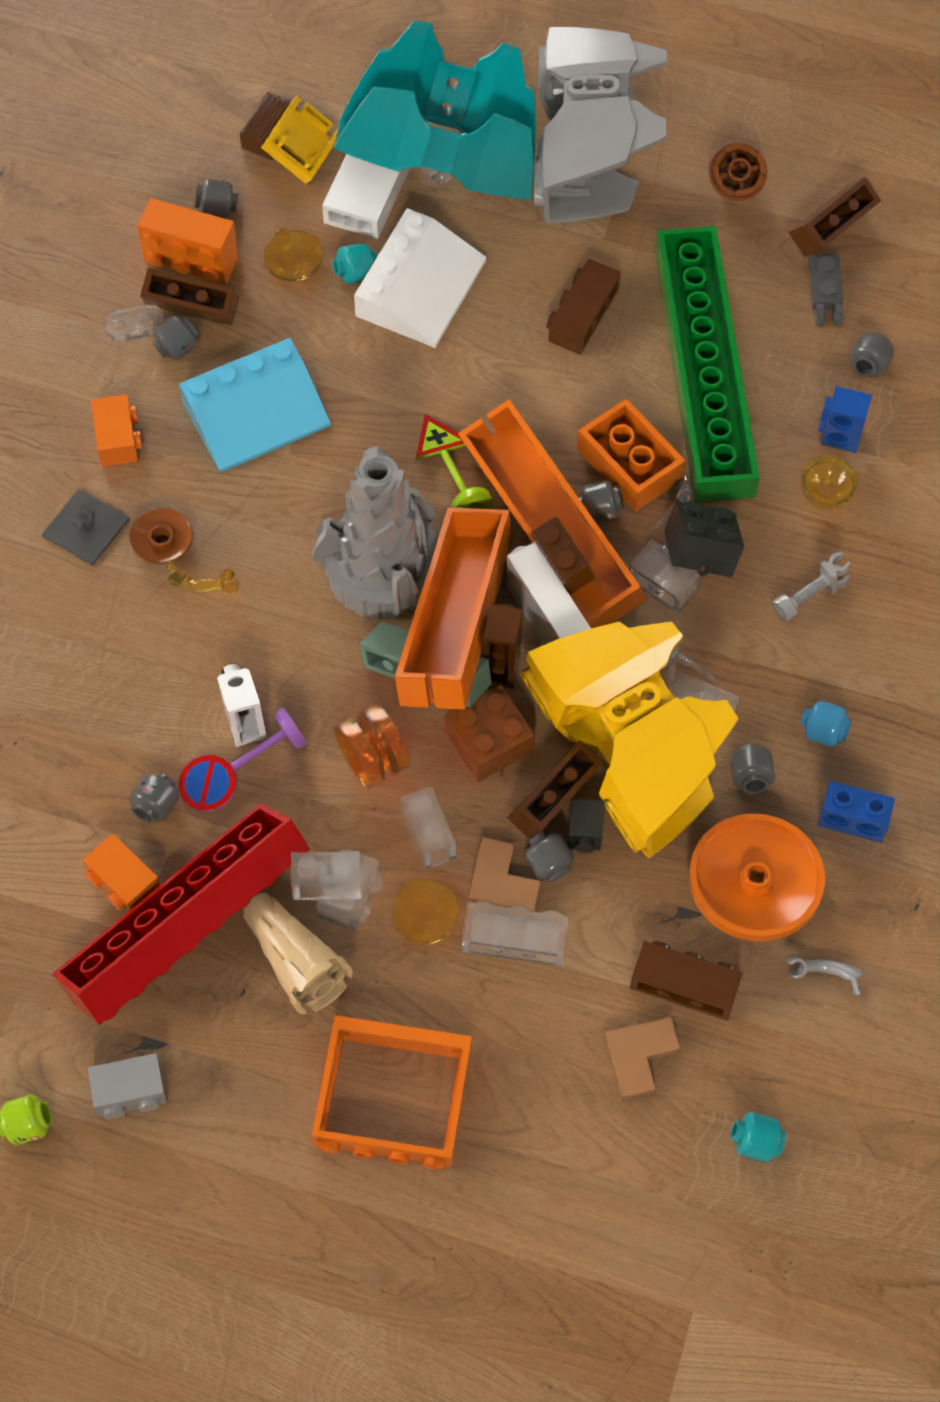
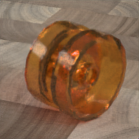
[334,704,411,789]

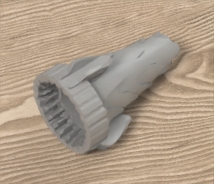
[312,446,438,619]

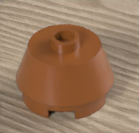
[709,143,767,201]

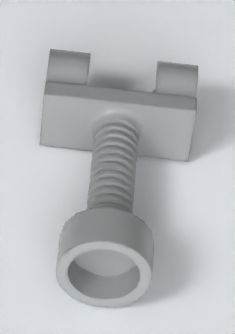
[772,552,850,622]

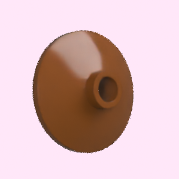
[129,508,193,564]

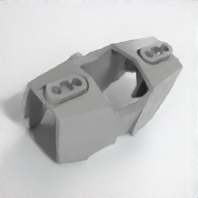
[534,27,667,224]

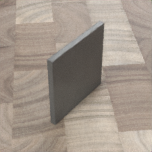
[42,489,129,566]

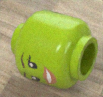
[0,1095,52,1145]

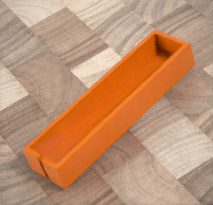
[458,399,647,629]
[395,508,513,710]

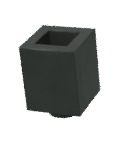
[568,798,605,853]

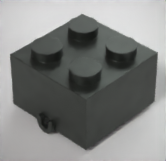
[664,500,744,578]

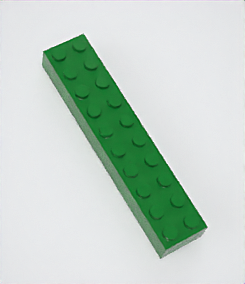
[655,226,760,502]

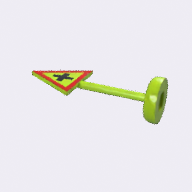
[415,414,494,509]

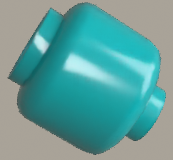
[332,243,377,284]
[730,1112,786,1163]

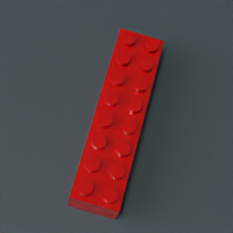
[52,803,310,1025]

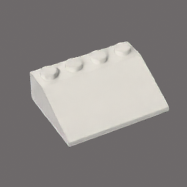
[354,208,486,348]

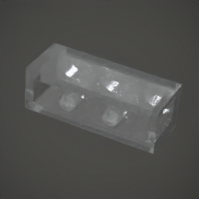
[462,900,569,967]

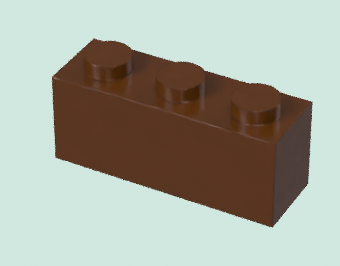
[789,177,881,257]
[546,259,621,355]
[140,268,239,326]
[482,604,523,688]
[507,740,604,839]
[630,940,743,1021]

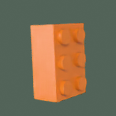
[137,198,239,285]
[577,398,686,512]

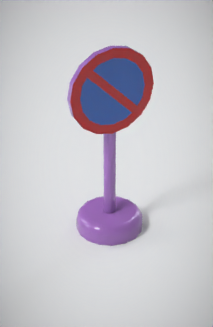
[179,707,308,812]

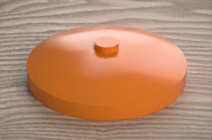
[689,814,825,942]

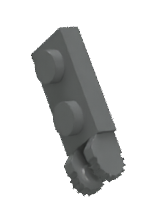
[808,255,843,326]

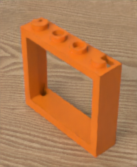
[311,1015,472,1170]

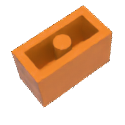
[91,394,142,467]
[82,833,160,912]

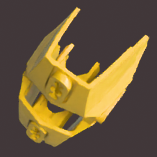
[520,622,738,859]

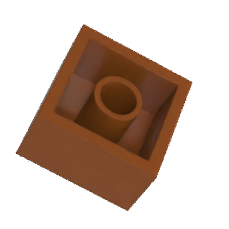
[445,685,535,782]

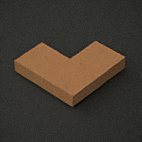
[468,837,540,916]
[604,1017,680,1101]

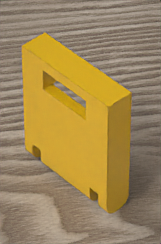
[261,95,337,184]

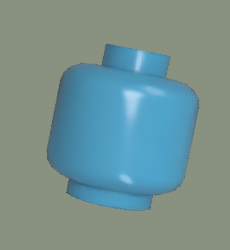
[800,700,852,747]

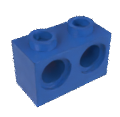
[818,386,872,453]
[817,781,895,843]

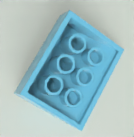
[179,338,331,473]

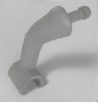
[786,954,863,995]

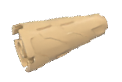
[243,893,353,1014]

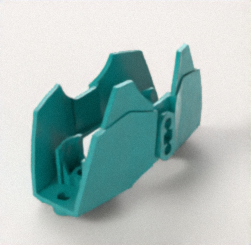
[334,20,536,200]

